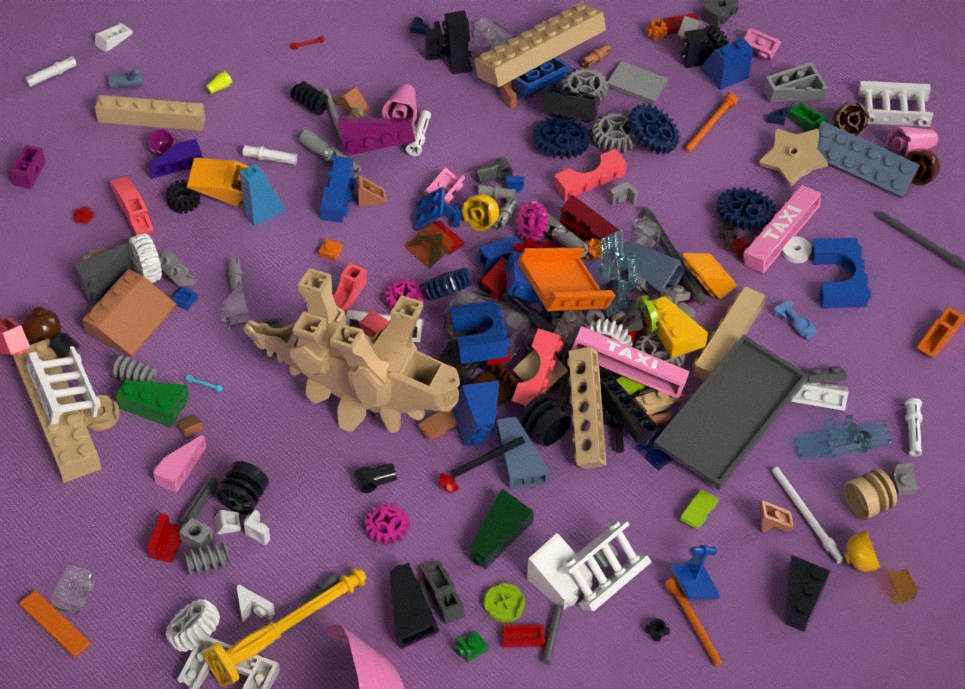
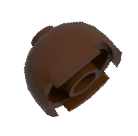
[833,102,870,137]
[905,149,940,185]
[22,307,62,342]

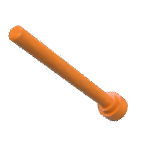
[685,92,738,152]
[665,577,722,666]

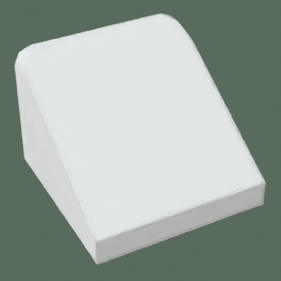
[214,510,241,534]

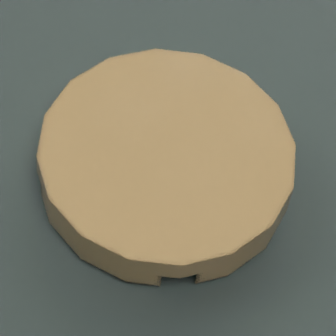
[80,395,120,431]

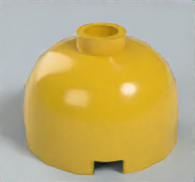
[462,194,499,232]
[844,530,881,572]

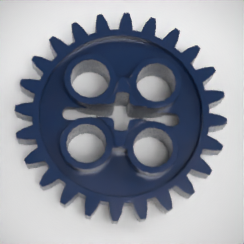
[627,103,680,155]
[532,116,590,160]
[716,186,776,231]

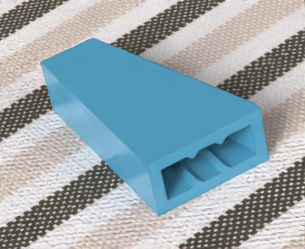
[240,163,285,226]

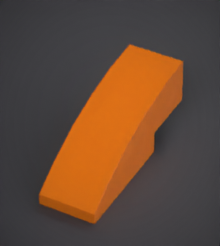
[916,306,965,359]

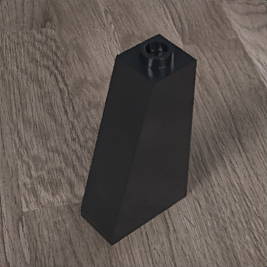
[389,562,440,649]

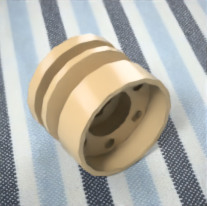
[844,468,898,521]

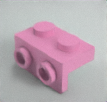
[744,28,781,60]
[424,167,465,204]

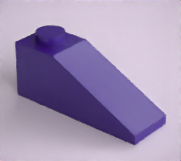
[148,138,202,179]

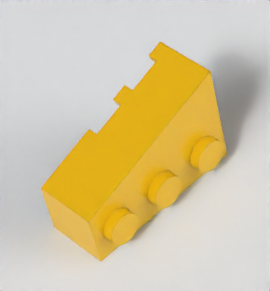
[652,296,708,358]

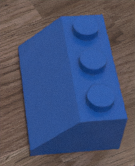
[511,57,572,98]

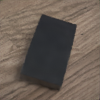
[49,333,80,358]

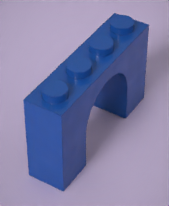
[476,235,535,309]
[811,237,871,309]
[505,251,579,316]
[450,300,510,364]

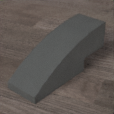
[421,561,465,623]

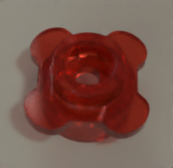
[731,236,750,258]

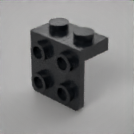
[438,341,487,391]

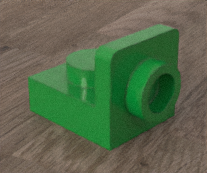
[455,631,489,663]

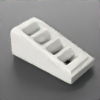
[95,23,133,52]

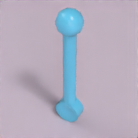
[186,375,223,392]

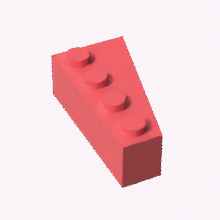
[0,316,30,356]

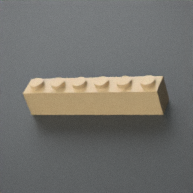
[95,95,205,131]
[692,286,766,381]

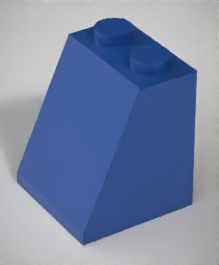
[701,38,753,90]
[452,381,499,447]

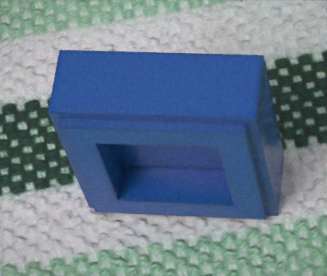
[172,287,198,311]

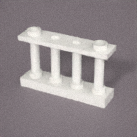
[858,81,933,127]
[26,346,101,425]
[558,520,651,612]

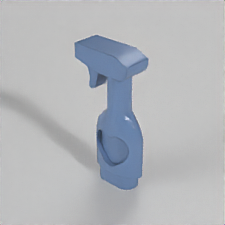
[772,301,818,340]

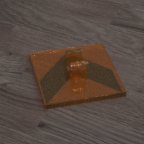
[405,222,456,269]

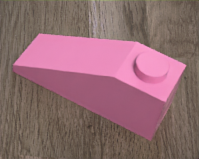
[153,435,207,493]

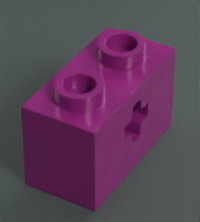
[11,145,46,189]

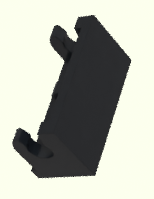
[425,21,443,61]

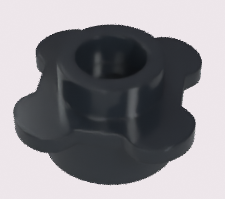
[645,618,670,642]

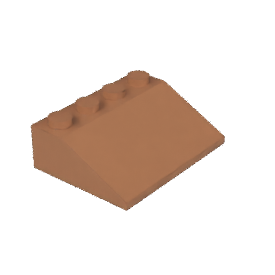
[82,269,177,358]

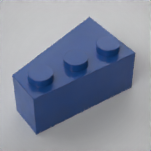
[320,155,357,223]

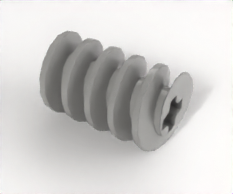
[113,355,158,382]
[185,541,230,575]

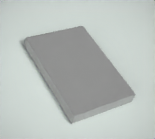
[607,61,668,105]

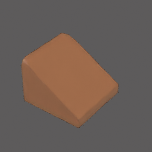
[177,415,203,438]

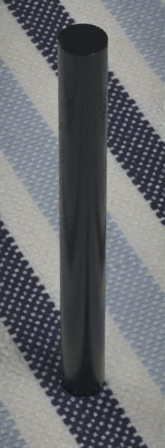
[451,436,525,478]

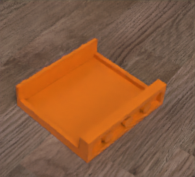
[517,248,615,311]

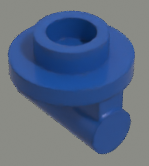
[506,176,524,192]

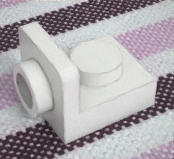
[244,510,270,546]

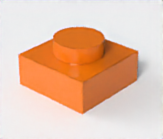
[318,238,343,261]

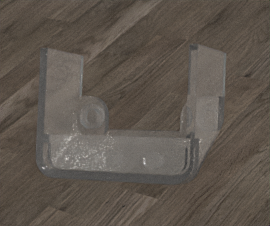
[443,289,533,362]

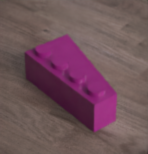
[337,116,417,156]

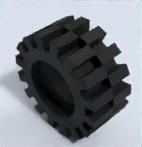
[705,25,729,57]
[166,180,200,214]

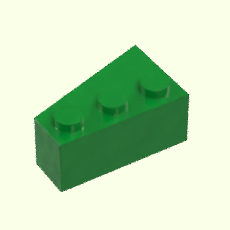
[116,380,189,428]

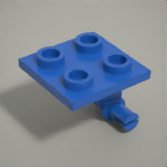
[413,186,462,231]
[670,545,721,600]

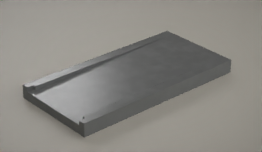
[653,335,809,490]

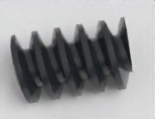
[290,81,328,115]

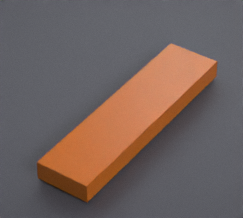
[19,590,90,658]

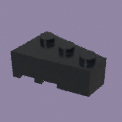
[442,10,473,75]
[541,82,599,123]
[785,555,830,632]

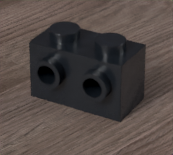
[680,28,710,68]

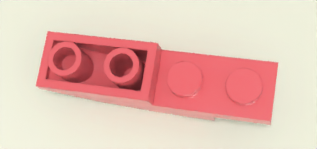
[109,176,154,235]

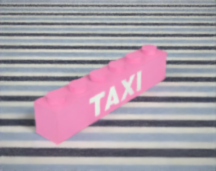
[743,185,821,274]
[571,326,689,399]

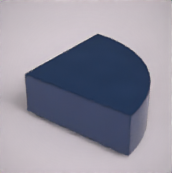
[410,16,426,35]
[767,108,787,125]

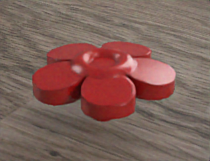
[73,206,94,224]
[438,473,459,493]

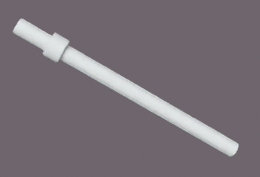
[772,467,844,563]

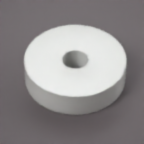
[782,236,812,263]

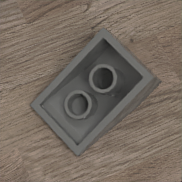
[74,243,133,303]

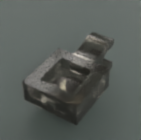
[718,221,738,250]

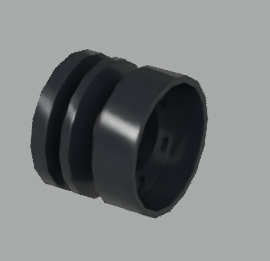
[519,394,572,447]
[215,461,269,515]

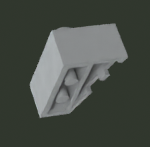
[762,62,828,102]

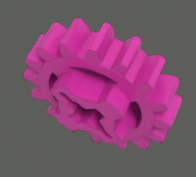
[515,201,549,241]
[385,278,426,310]
[365,503,409,546]

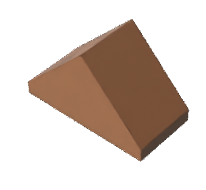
[332,87,369,113]
[356,175,387,207]

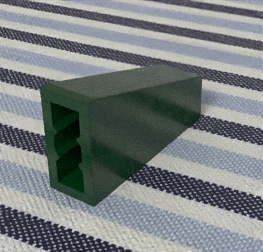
[470,489,534,570]

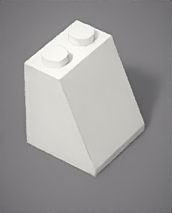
[527,533,593,610]

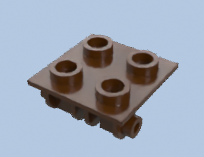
[471,363,521,407]

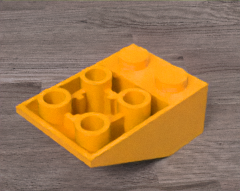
[186,158,249,206]
[682,253,738,300]

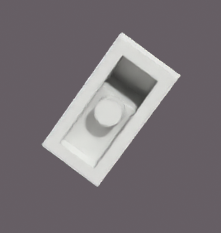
[237,585,275,622]

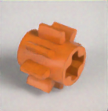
[646,19,668,40]
[584,238,605,261]

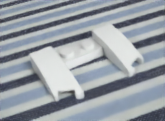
[177,637,280,689]

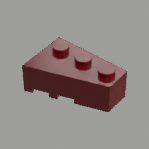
[560,195,619,255]

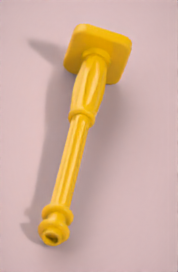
[202,569,367,687]

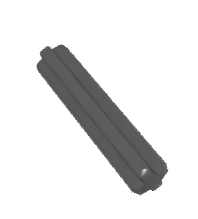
[180,476,218,525]

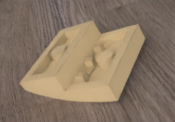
[513,350,569,394]

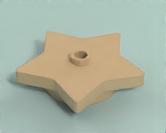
[759,129,828,186]

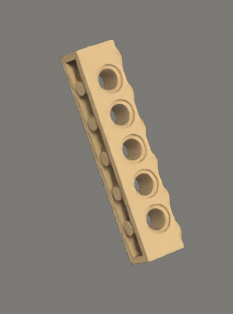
[567,347,607,469]

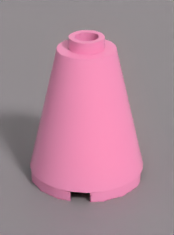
[382,84,417,123]
[887,126,938,158]

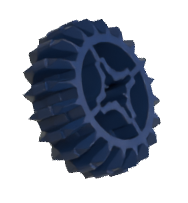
[422,267,473,301]

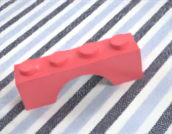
[553,149,627,201]
[333,263,367,315]
[512,328,563,408]

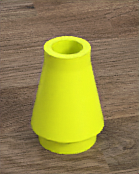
[206,71,232,94]

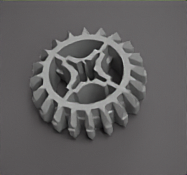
[561,67,608,105]
[592,111,639,153]
[635,332,685,367]

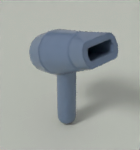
[109,68,143,89]

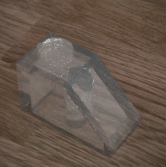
[220,284,250,329]

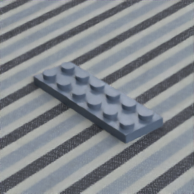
[817,121,920,198]

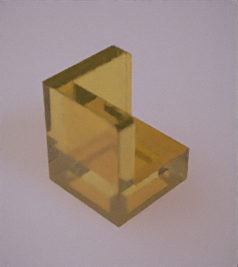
[888,568,918,605]

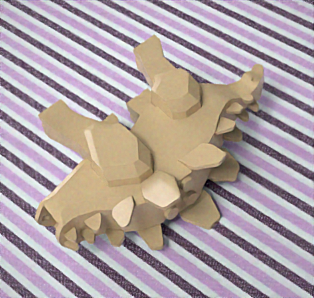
[243,268,460,433]

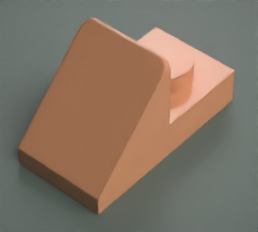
[759,500,794,533]

